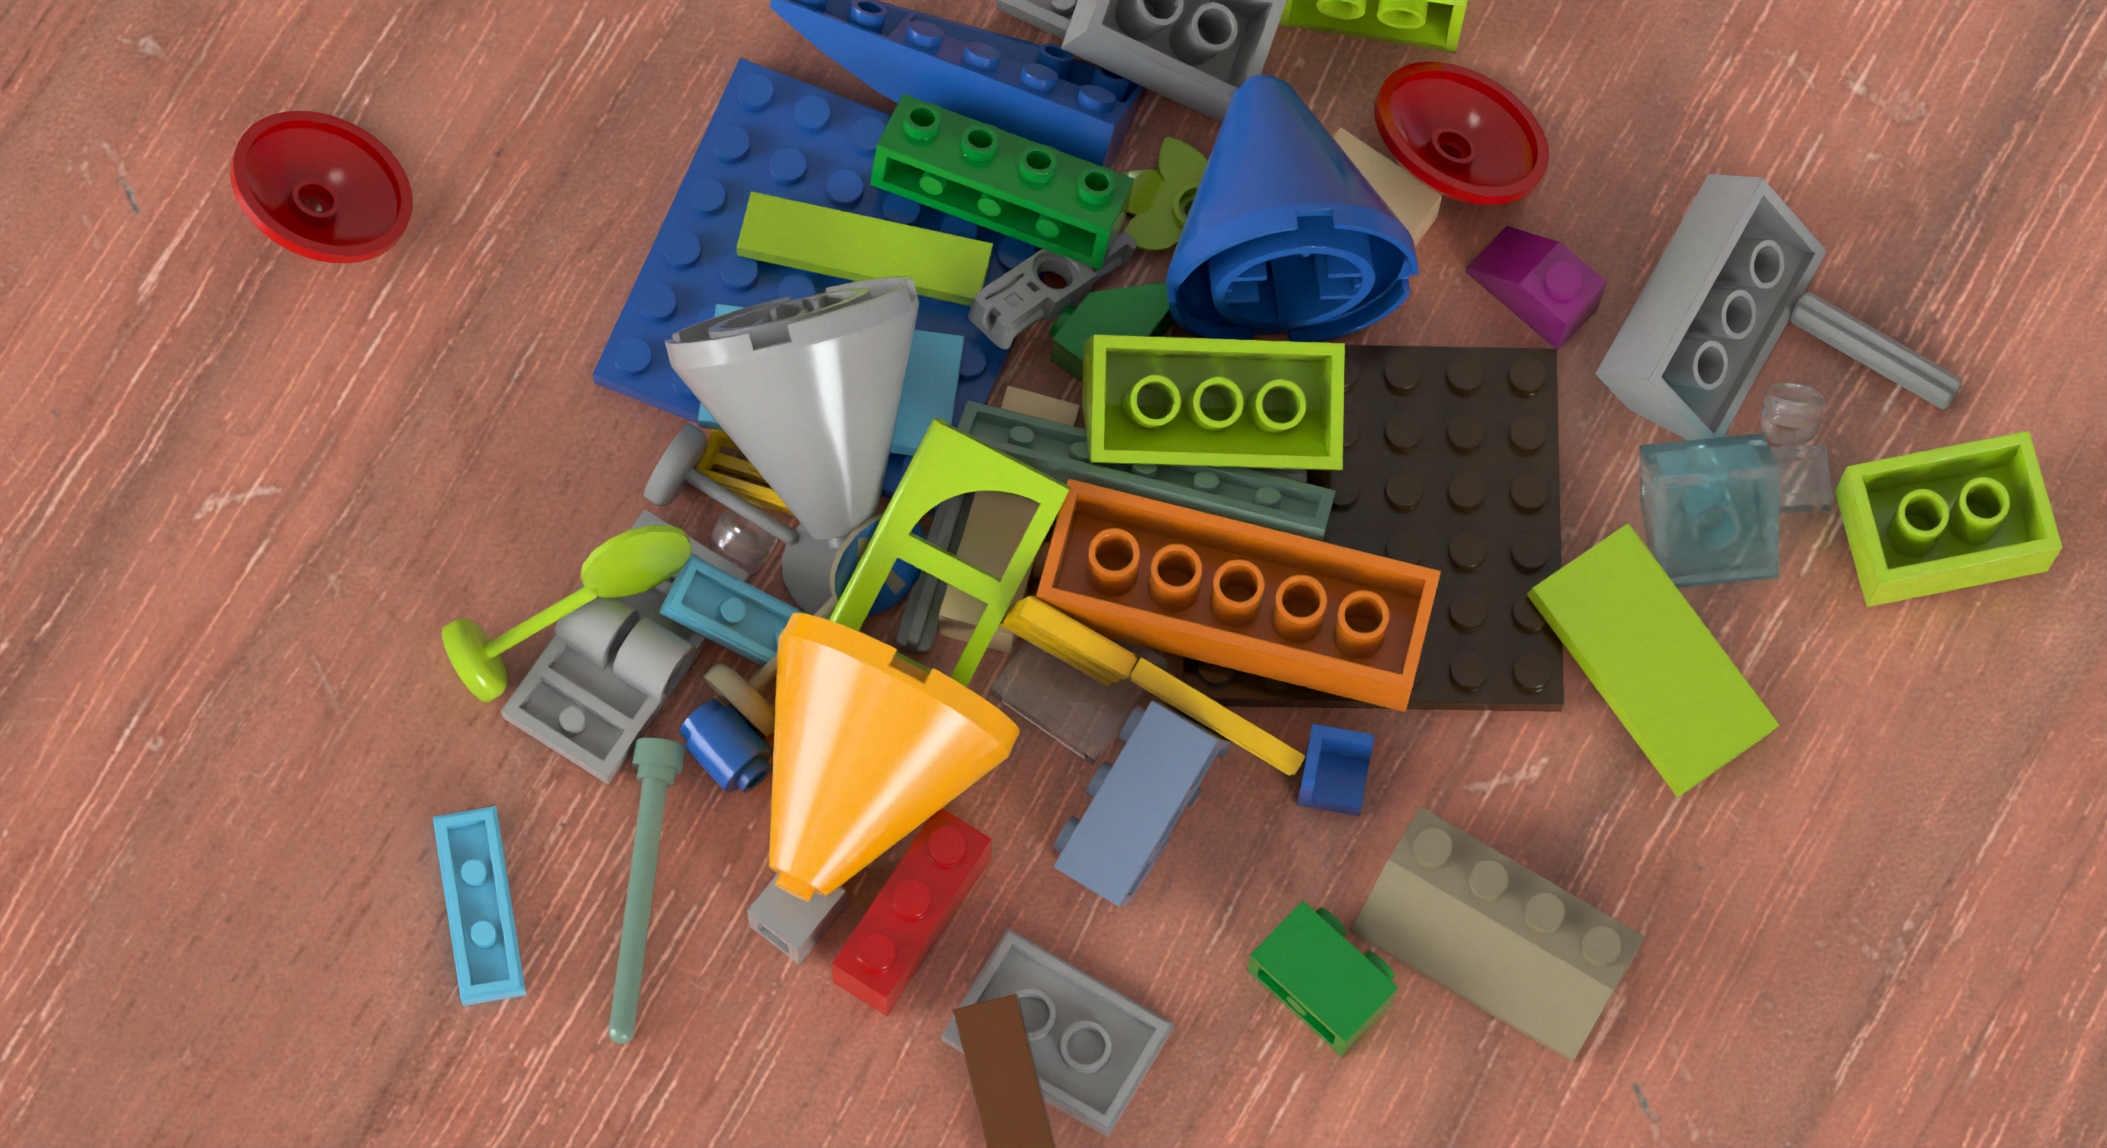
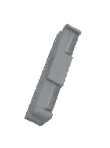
[968,232,1136,349]

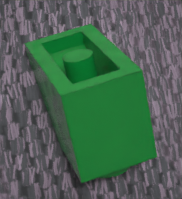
[1049,282,1175,383]

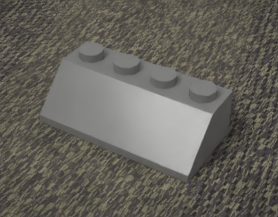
[1595,174,1827,452]

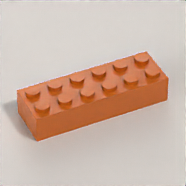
[1036,479,1441,712]

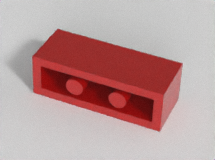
[832,808,992,1016]

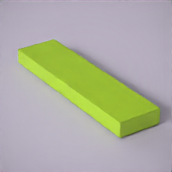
[736,191,993,306]

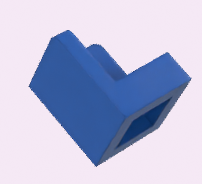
[1297,723,1375,816]

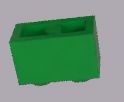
[1247,900,1398,1057]

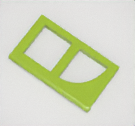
[829,417,1071,687]

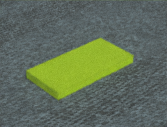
[1527,523,1780,798]

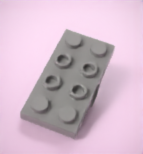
[501,509,750,785]

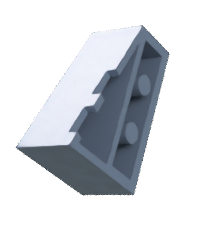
[1053,700,1233,907]

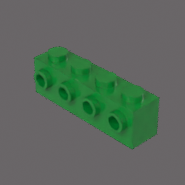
[870,94,1135,270]

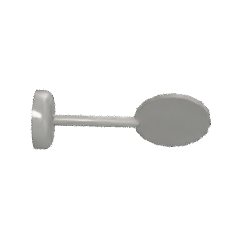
[643,423,839,615]

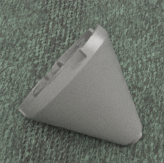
[665,276,919,548]

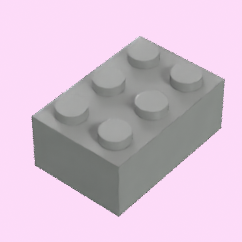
[1061,0,1286,123]

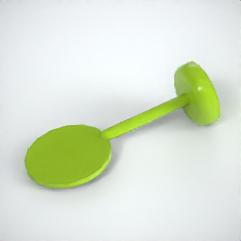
[442,525,692,703]

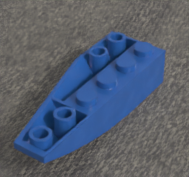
[769,0,1145,169]

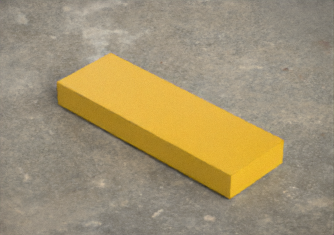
[1129,656,1306,776]

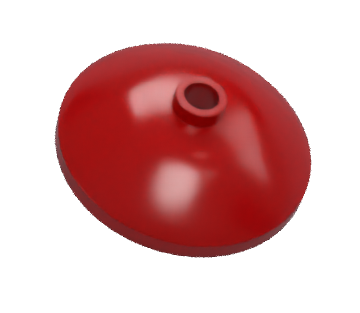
[1374,61,1549,205]
[230,111,413,263]

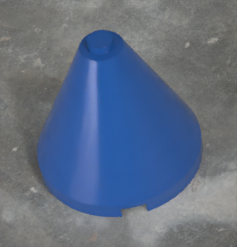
[1166,74,1419,343]

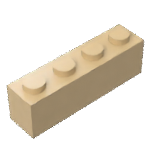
[939,386,1085,654]

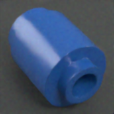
[679,698,773,793]

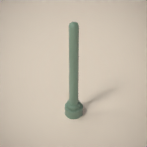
[609,738,685,1044]

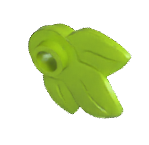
[1121,137,1208,251]

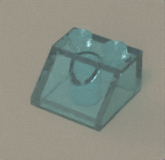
[1639,433,1779,588]

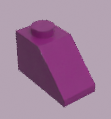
[1465,226,1606,351]

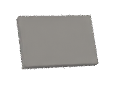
[941,928,1174,1138]

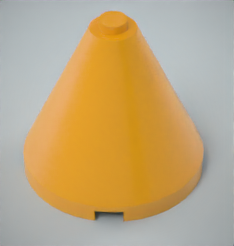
[769,613,1020,902]

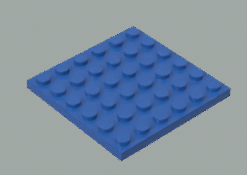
[592,58,1046,516]

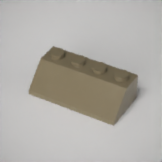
[1350,806,1645,1063]

